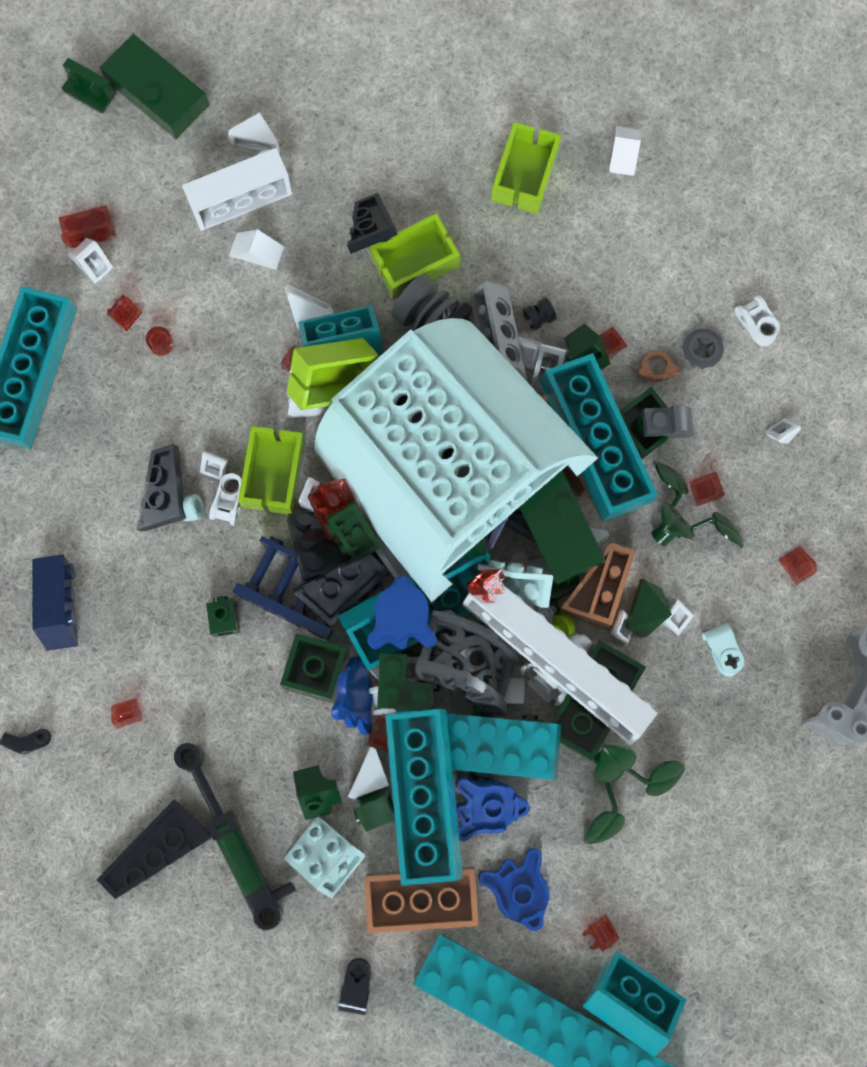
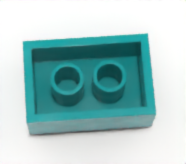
[298,305,384,356]
[583,951,687,1057]

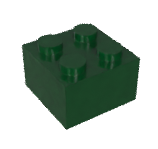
[620,387,669,459]
[280,633,350,704]

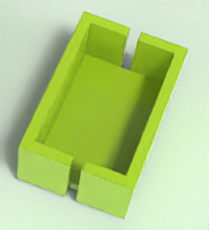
[491,122,562,215]
[369,213,460,300]
[286,338,379,411]
[238,426,305,515]

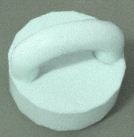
[183,494,205,521]

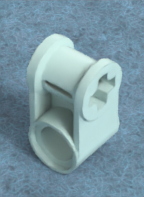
[702,623,744,676]

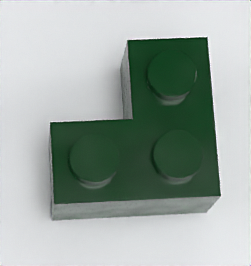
[377,653,433,710]

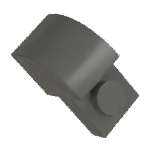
[642,405,694,438]

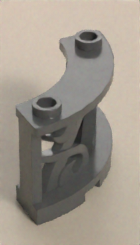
[415,610,520,716]

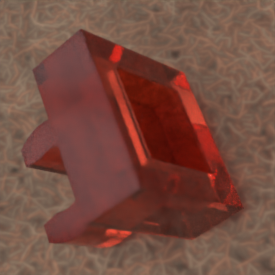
[107,294,143,331]
[466,569,506,603]
[582,914,620,952]

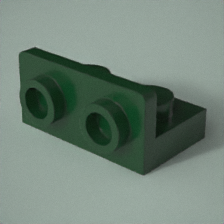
[61,58,115,114]
[325,501,382,559]

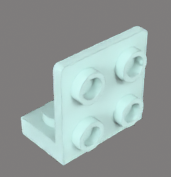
[478,560,553,608]
[284,817,366,899]

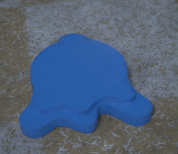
[367,576,437,649]
[331,656,373,735]
[455,775,530,842]
[478,848,550,931]

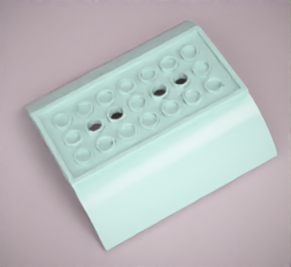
[315,318,598,602]

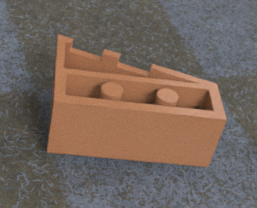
[558,542,636,630]

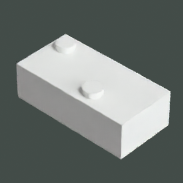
[182,148,292,231]

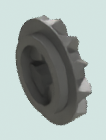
[682,329,724,369]

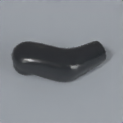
[0,729,51,755]

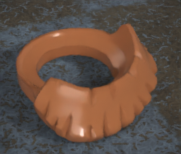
[636,352,679,382]

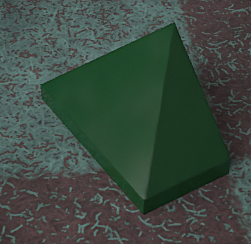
[625,579,672,637]

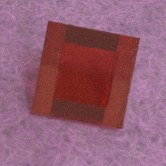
[111,698,143,728]

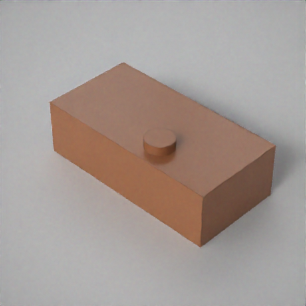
[364,867,479,933]

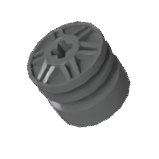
[391,274,459,331]

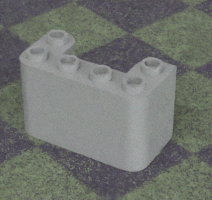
[802,626,867,747]

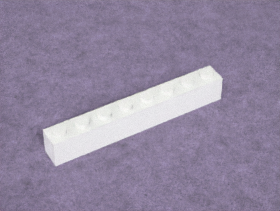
[462,573,658,746]

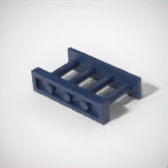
[232,536,333,641]

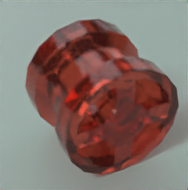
[146,326,174,356]

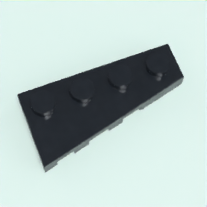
[96,799,212,899]

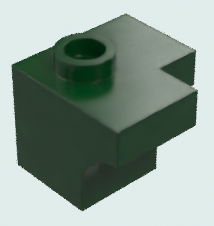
[564,323,610,370]
[293,765,342,820]

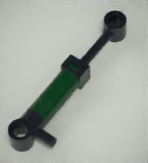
[174,743,296,930]

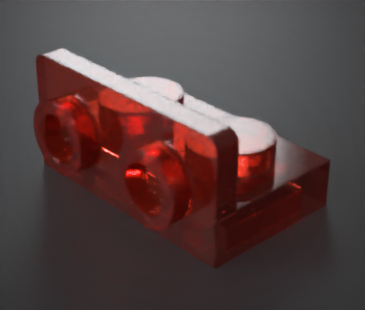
[58,205,115,248]
[308,478,359,540]

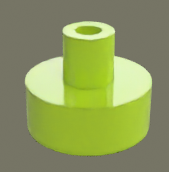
[548,612,575,638]

